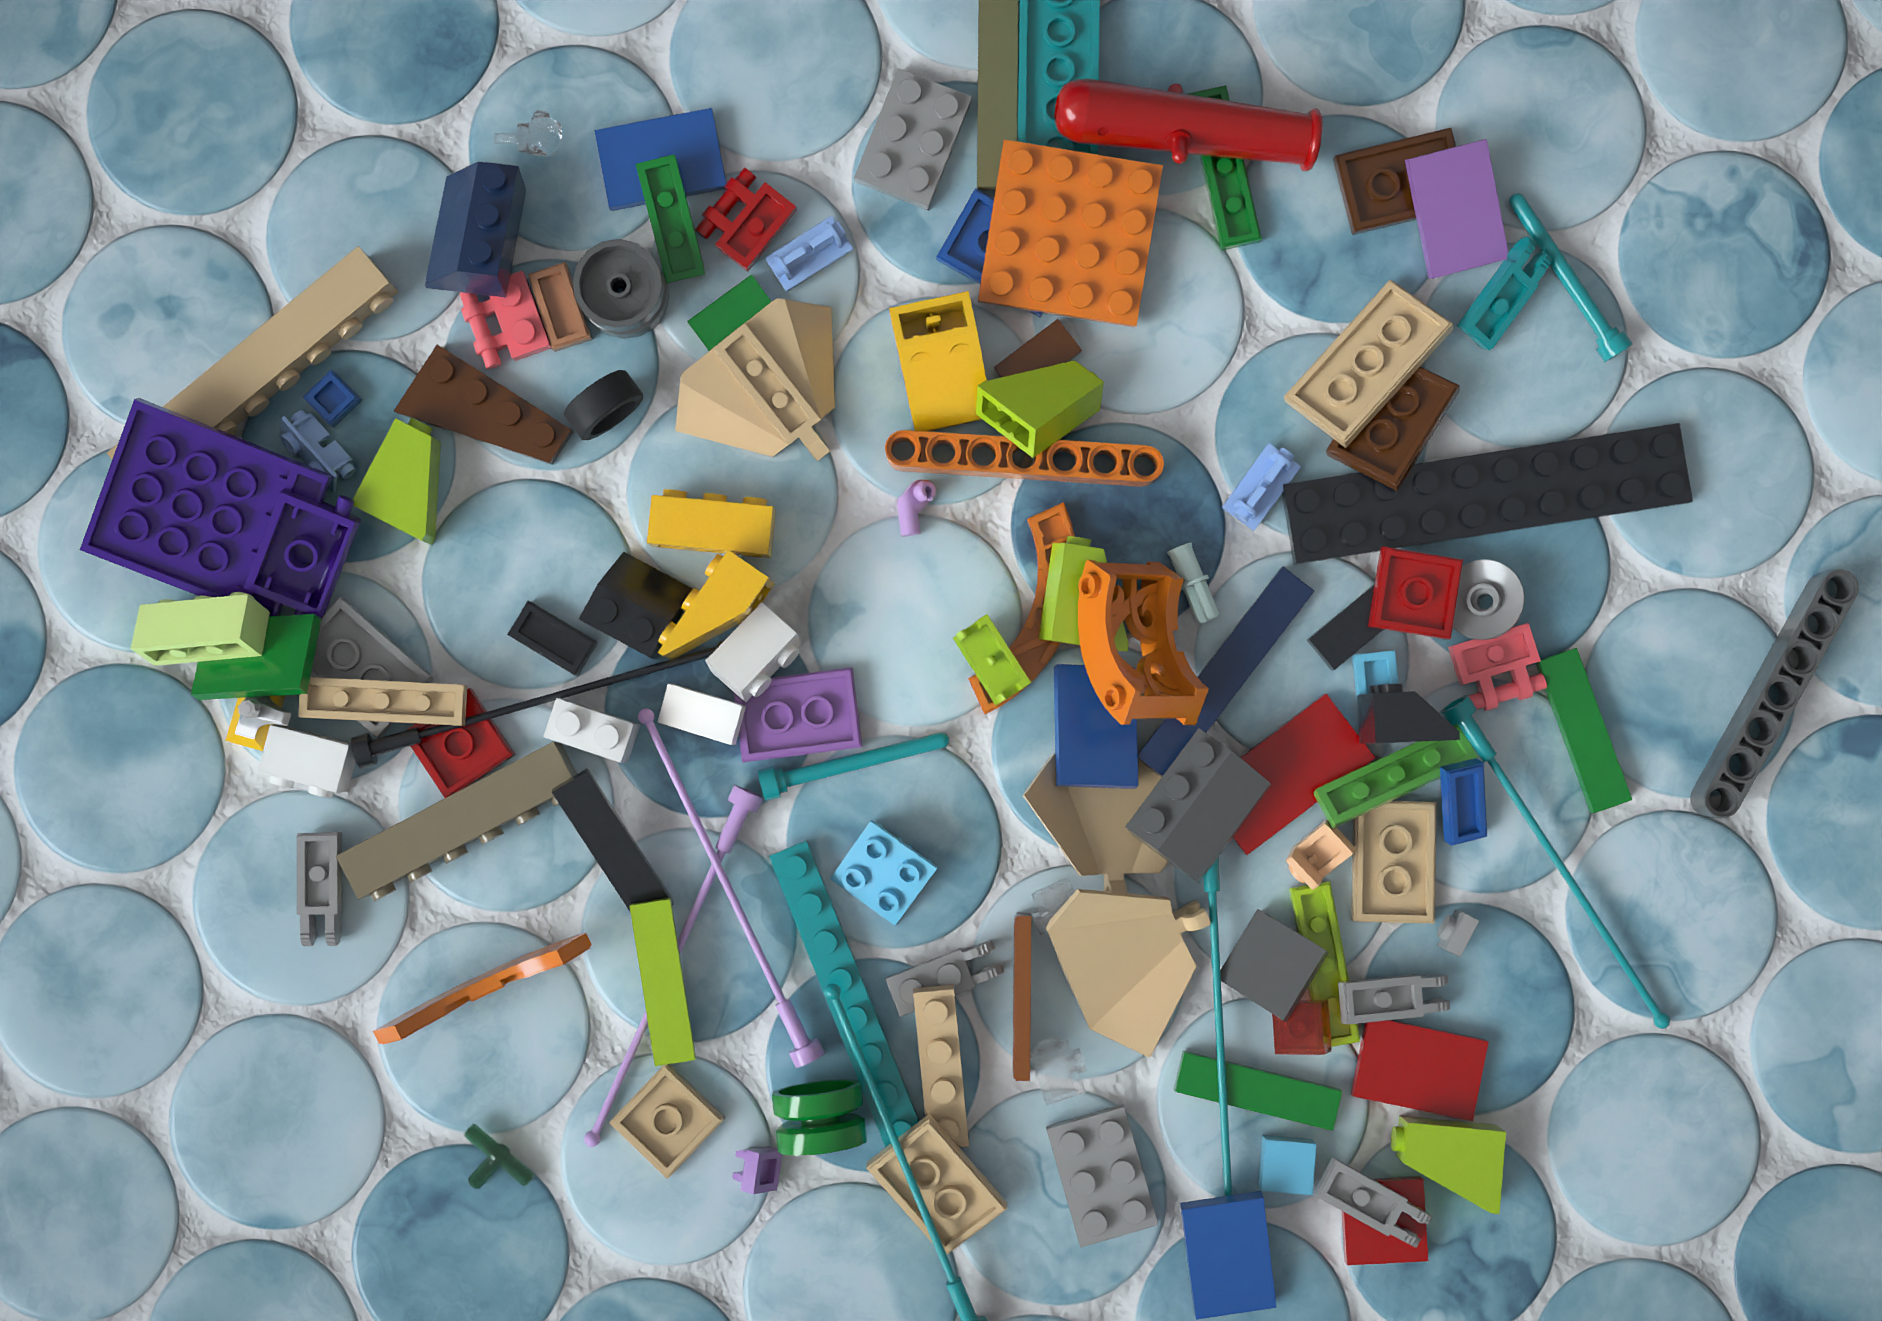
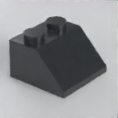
[579,551,693,660]
[1357,684,1460,743]

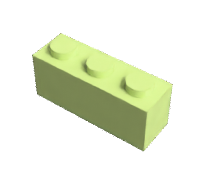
[131,592,270,666]

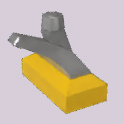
[225,695,291,751]

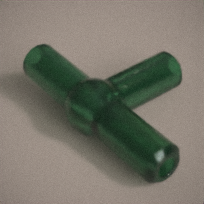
[464,1124,534,1189]

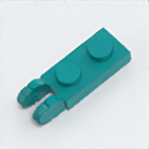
[1456,236,1552,351]

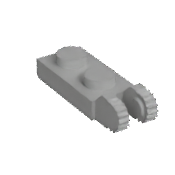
[297,832,342,946]
[885,940,1004,1017]
[1338,974,1450,1024]
[1313,1157,1433,1248]

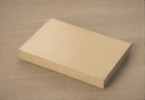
[1351,801,1437,924]
[866,1113,1008,1254]

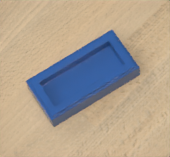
[1440,758,1487,846]

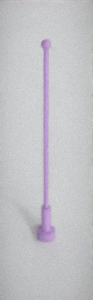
[638,708,825,1068]
[584,785,763,1147]

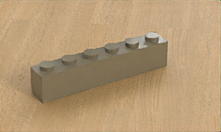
[336,741,577,901]

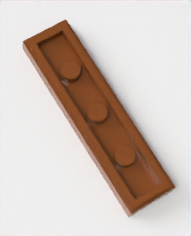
[1012,913,1032,1081]

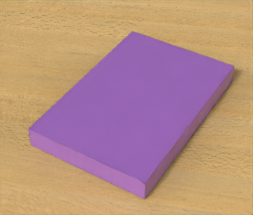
[1405,139,1508,279]
[734,667,863,763]

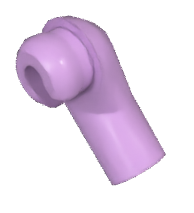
[897,480,936,537]

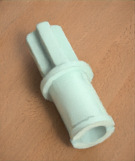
[1167,542,1219,623]

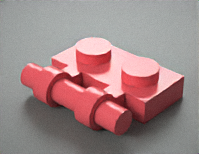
[459,270,552,369]
[1448,623,1547,711]

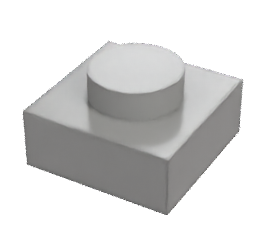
[1436,910,1479,957]

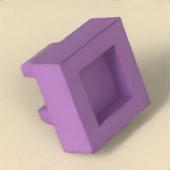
[732,1146,782,1194]

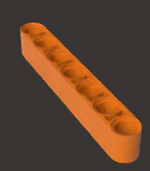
[885,430,1164,487]

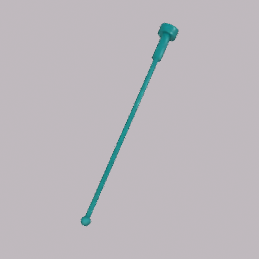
[1440,695,1670,1029]
[1203,857,1232,1196]
[824,983,988,1321]

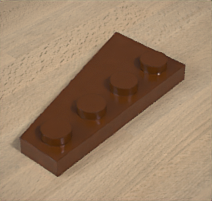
[394,344,574,465]

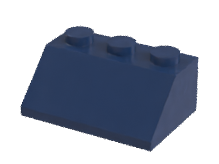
[425,161,526,297]

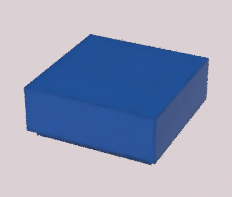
[303,370,362,427]

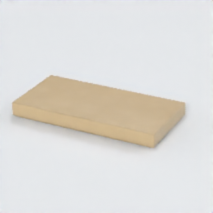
[1284,279,1453,448]

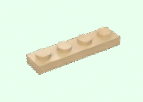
[298,677,468,726]
[913,984,969,1147]

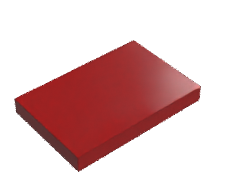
[1351,1020,1489,1122]

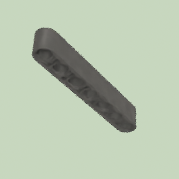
[1690,569,1859,818]

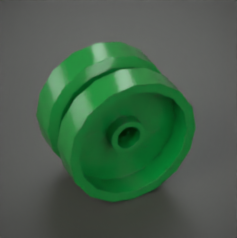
[772,1079,867,1156]

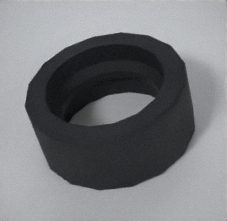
[564,370,643,440]

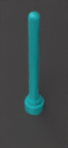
[1509,193,1633,362]
[758,732,949,801]

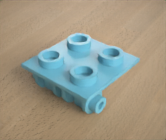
[830,820,938,925]

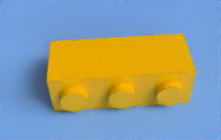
[647,489,776,558]

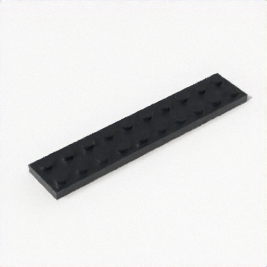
[1282,423,1693,565]

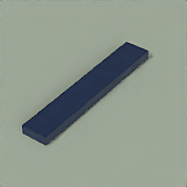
[1138,566,1315,777]

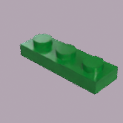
[635,154,706,284]

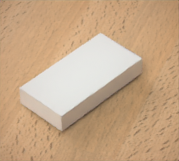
[658,684,746,745]

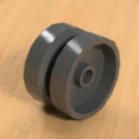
[572,239,670,339]

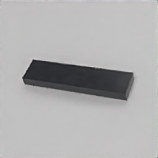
[552,768,674,911]

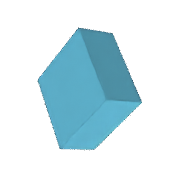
[1258,1135,1317,1195]

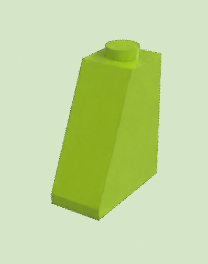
[976,360,1104,458]
[353,417,441,545]
[1039,536,1129,652]
[1391,1115,1506,1214]

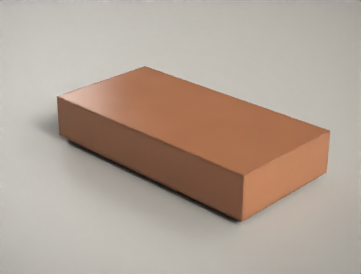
[528,262,593,352]

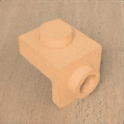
[1286,819,1355,890]

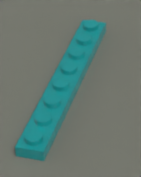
[769,840,920,1147]

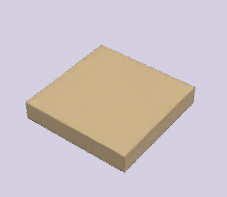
[609,1064,725,1179]

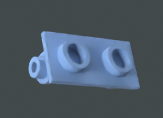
[765,216,853,292]
[280,410,356,493]
[1221,443,1301,531]

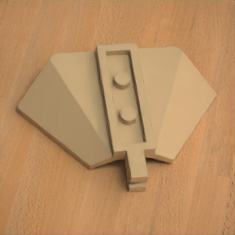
[675,298,835,461]
[1022,752,1169,893]
[1046,889,1211,1058]

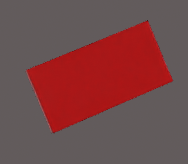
[1233,694,1375,855]

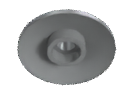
[1453,560,1525,640]

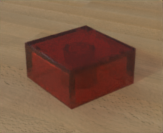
[1272,1000,1332,1055]

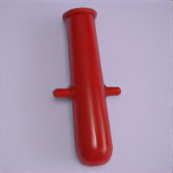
[1054,78,1323,172]

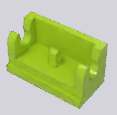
[953,614,1031,706]

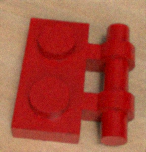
[695,168,797,272]

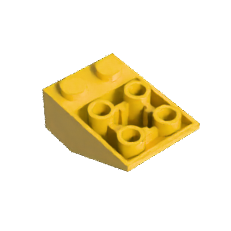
[889,291,987,431]
[658,550,775,659]

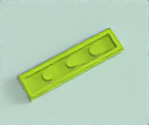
[1289,881,1361,1049]
[629,897,696,1067]

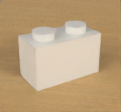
[705,602,801,702]
[543,698,641,763]
[258,725,356,798]

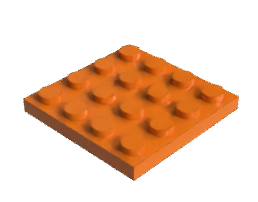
[978,140,1163,328]

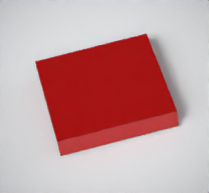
[1368,546,1463,640]
[405,688,516,798]
[1341,1176,1429,1265]

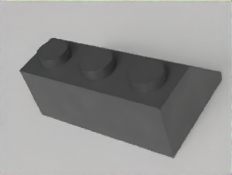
[1125,728,1271,883]

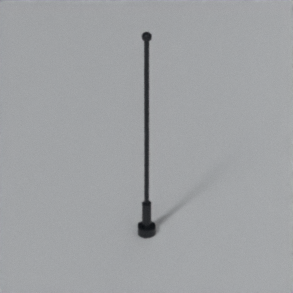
[351,640,725,768]

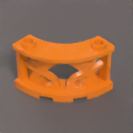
[1078,560,1209,725]

